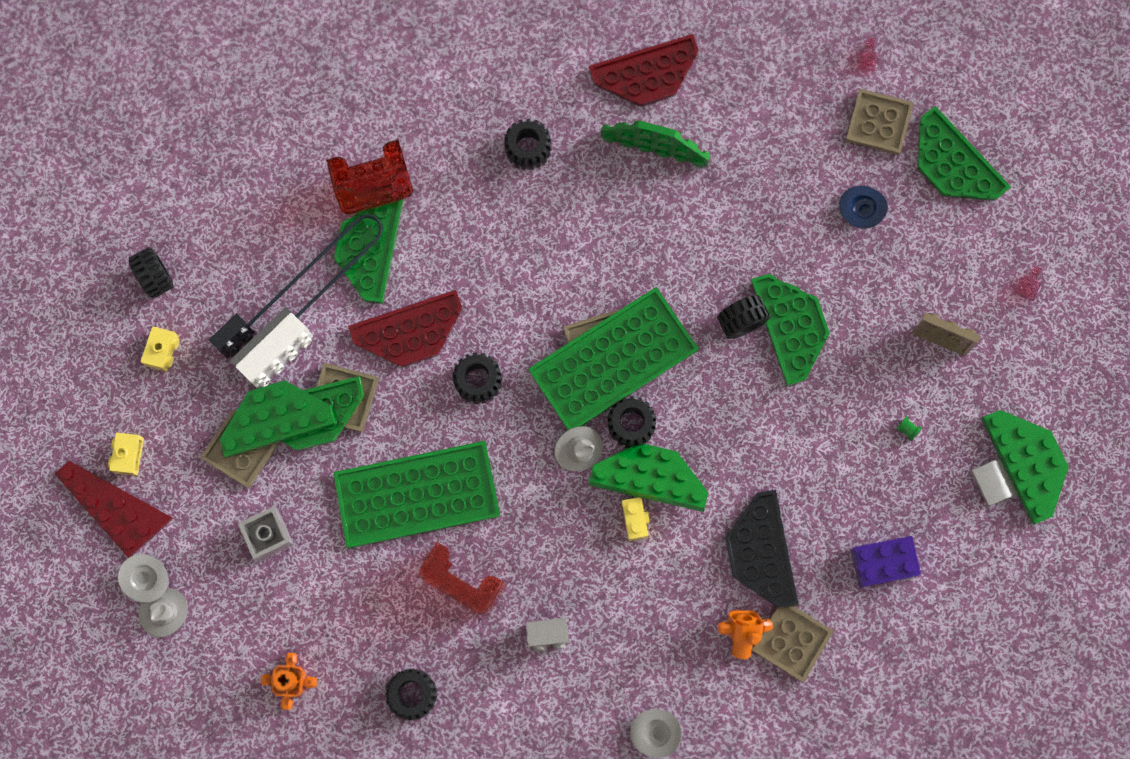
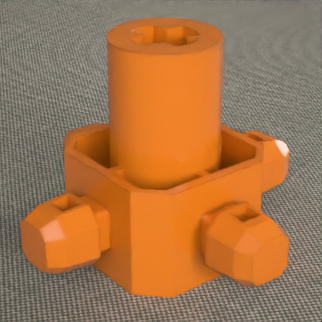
[717,610,773,659]
[260,653,318,710]

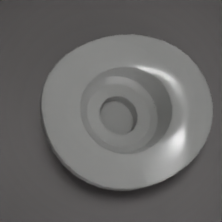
[554,426,602,471]
[118,554,168,602]
[139,588,188,637]
[630,709,682,758]

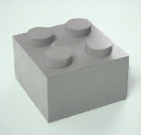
[238,507,294,561]
[526,618,569,652]

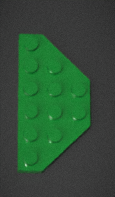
[917,106,1011,201]
[601,120,710,167]
[334,193,404,304]
[751,274,830,387]
[282,376,364,451]
[220,380,336,458]
[981,410,1069,525]
[589,444,708,512]

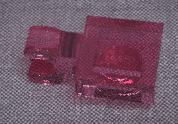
[857,37,878,72]
[1015,266,1041,301]

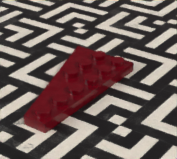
[54,461,174,558]

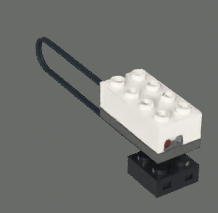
[209,214,383,389]

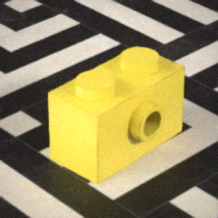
[141,326,180,372]
[108,433,144,476]
[622,497,650,541]

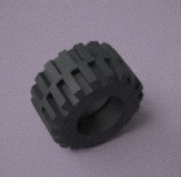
[504,118,551,170]
[128,247,174,299]
[717,295,770,339]
[452,352,502,404]
[608,396,656,448]
[385,669,437,720]

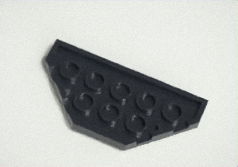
[725,489,799,609]

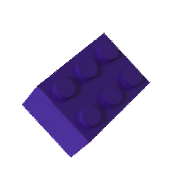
[850,536,921,588]

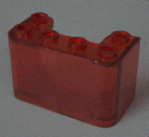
[326,139,413,215]
[419,541,507,617]

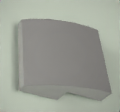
[970,459,1017,507]

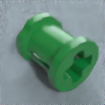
[896,416,922,441]

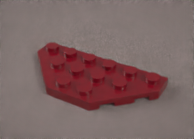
[588,34,699,107]
[348,290,462,368]

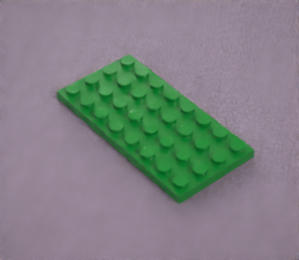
[528,287,699,430]
[333,441,501,549]

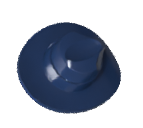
[839,185,888,229]

